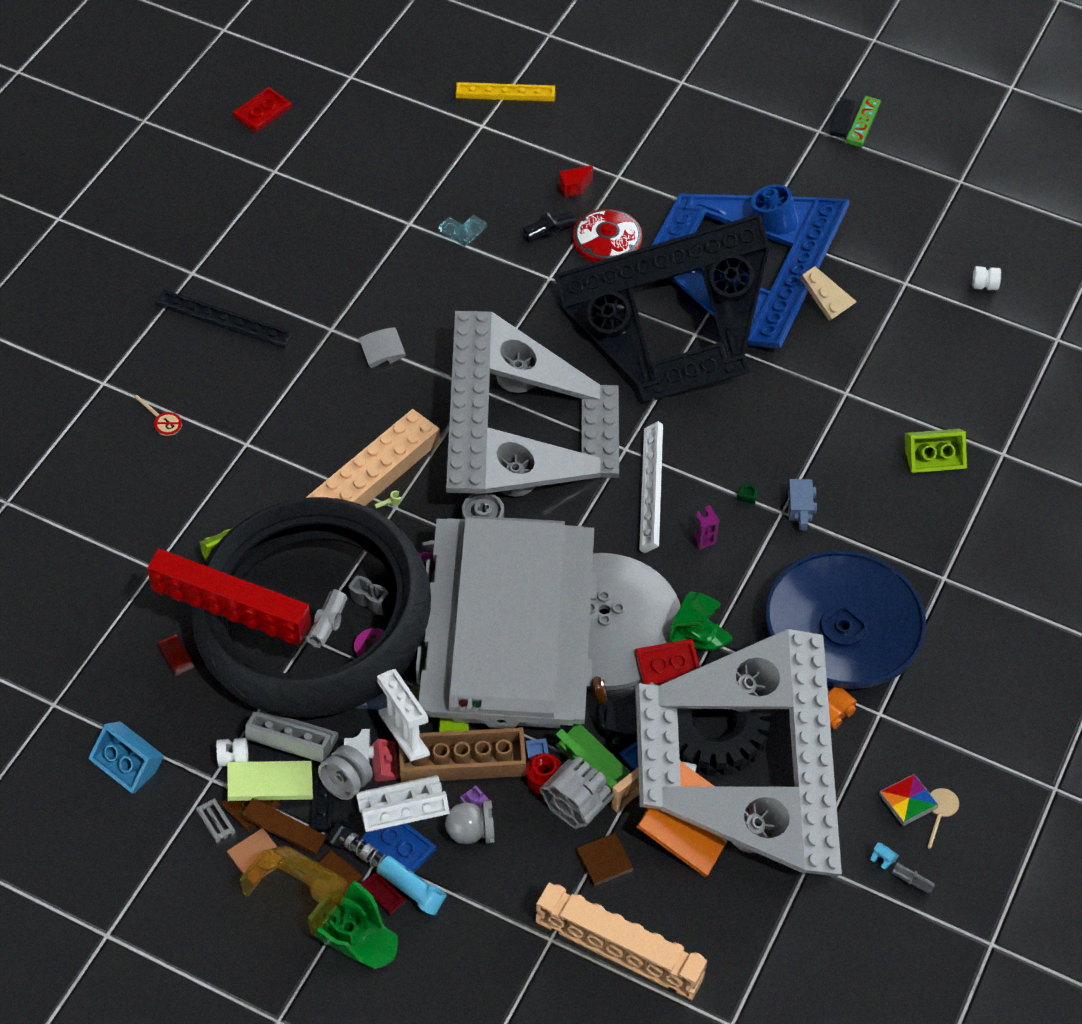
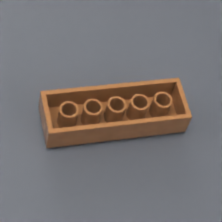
[399,727,526,783]

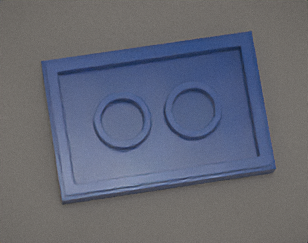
[360,823,437,873]

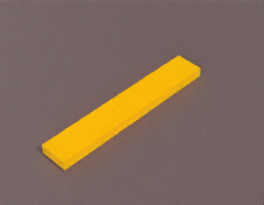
[456,82,555,101]

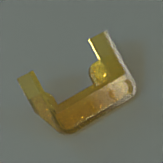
[240,846,348,937]

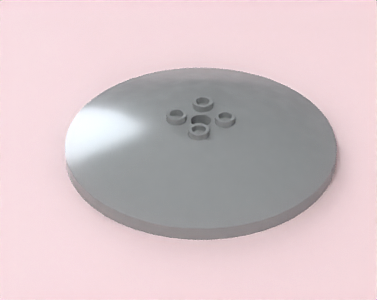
[586,553,681,690]

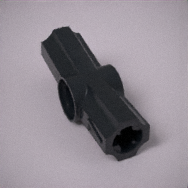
[523,211,576,241]

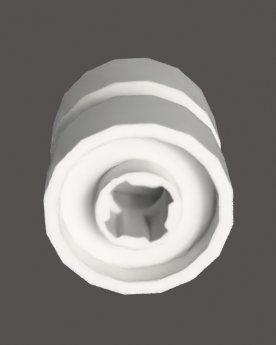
[972,266,1001,291]
[216,738,248,767]

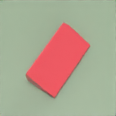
[371,739,400,781]

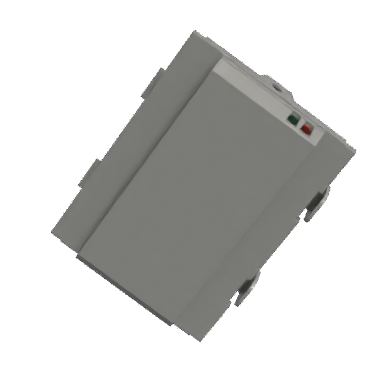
[416,515,597,728]

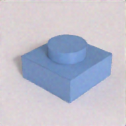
[525,738,549,761]

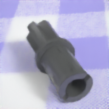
[892,862,935,893]

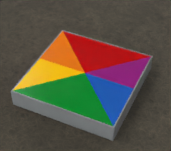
[879,774,939,826]

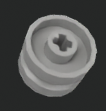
[462,493,504,519]
[318,745,373,800]

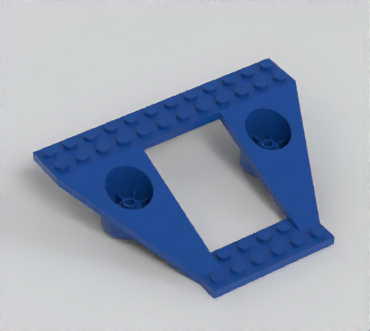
[652,184,850,349]

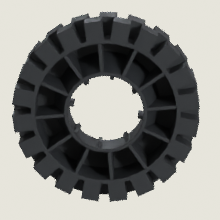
[677,669,771,776]

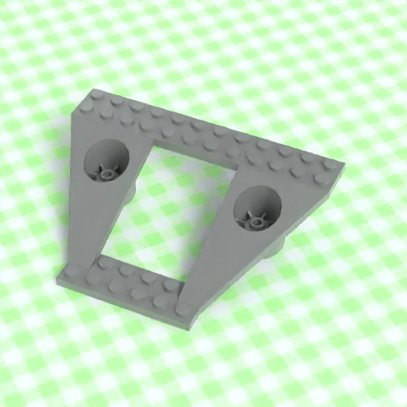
[446,311,619,497]
[635,629,842,877]

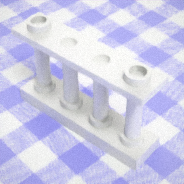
[377,669,430,761]

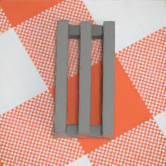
[196,798,235,843]

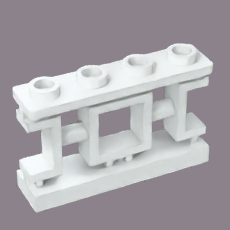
[356,775,450,832]

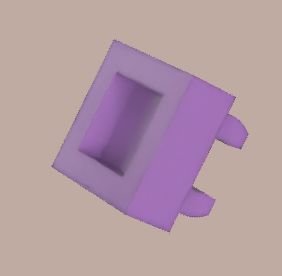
[460,785,489,807]

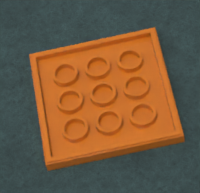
[637,761,728,877]

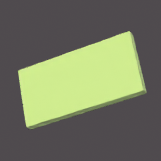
[227,761,313,801]

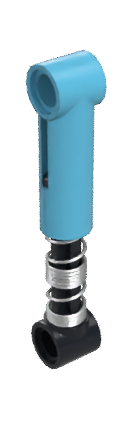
[327,819,447,915]

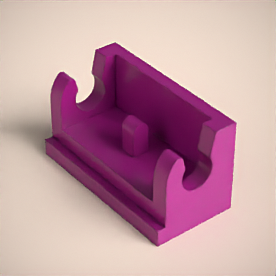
[694,505,719,549]

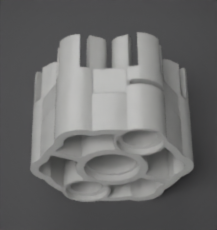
[540,756,614,829]

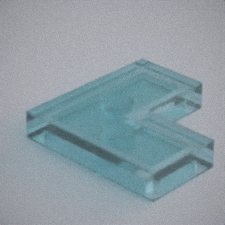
[438,215,487,246]

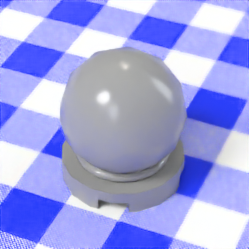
[445,800,494,845]

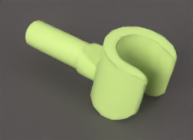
[375,491,401,509]

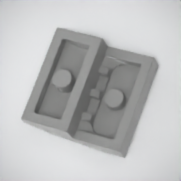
[359,328,406,368]

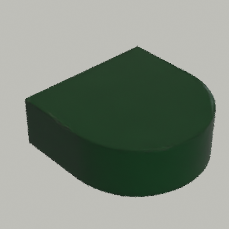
[737,484,758,505]

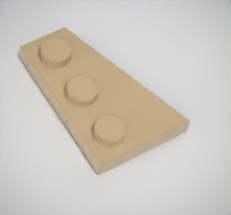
[800,266,857,321]

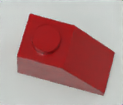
[559,165,593,198]

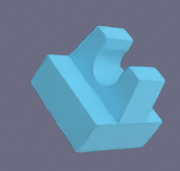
[870,842,899,870]

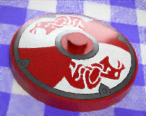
[573,209,642,262]

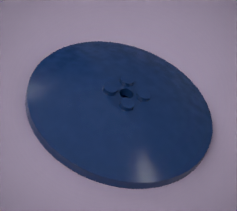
[765,551,926,689]

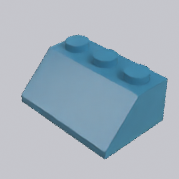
[88,721,164,794]

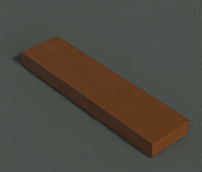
[242,798,327,856]

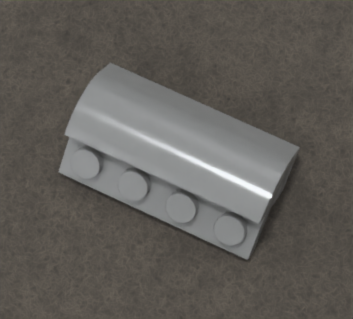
[245,710,338,763]

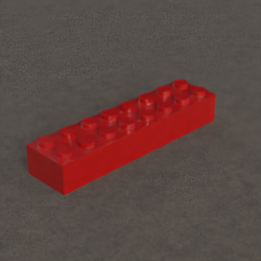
[147,548,311,645]

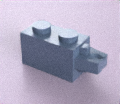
[787,479,817,531]

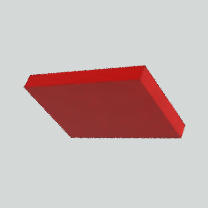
[233,87,292,132]
[634,639,700,686]

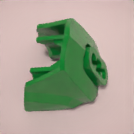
[669,591,733,651]

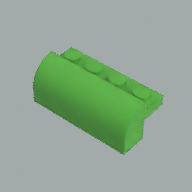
[555,724,631,801]

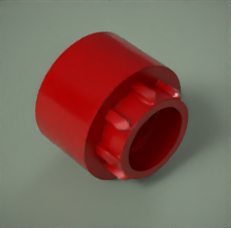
[526,753,562,795]

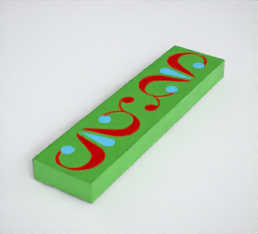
[846,96,881,147]

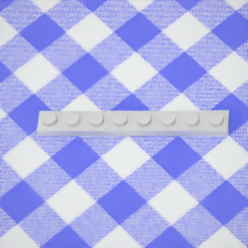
[639,421,663,554]

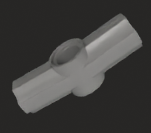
[307,589,347,648]

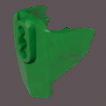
[315,881,398,969]

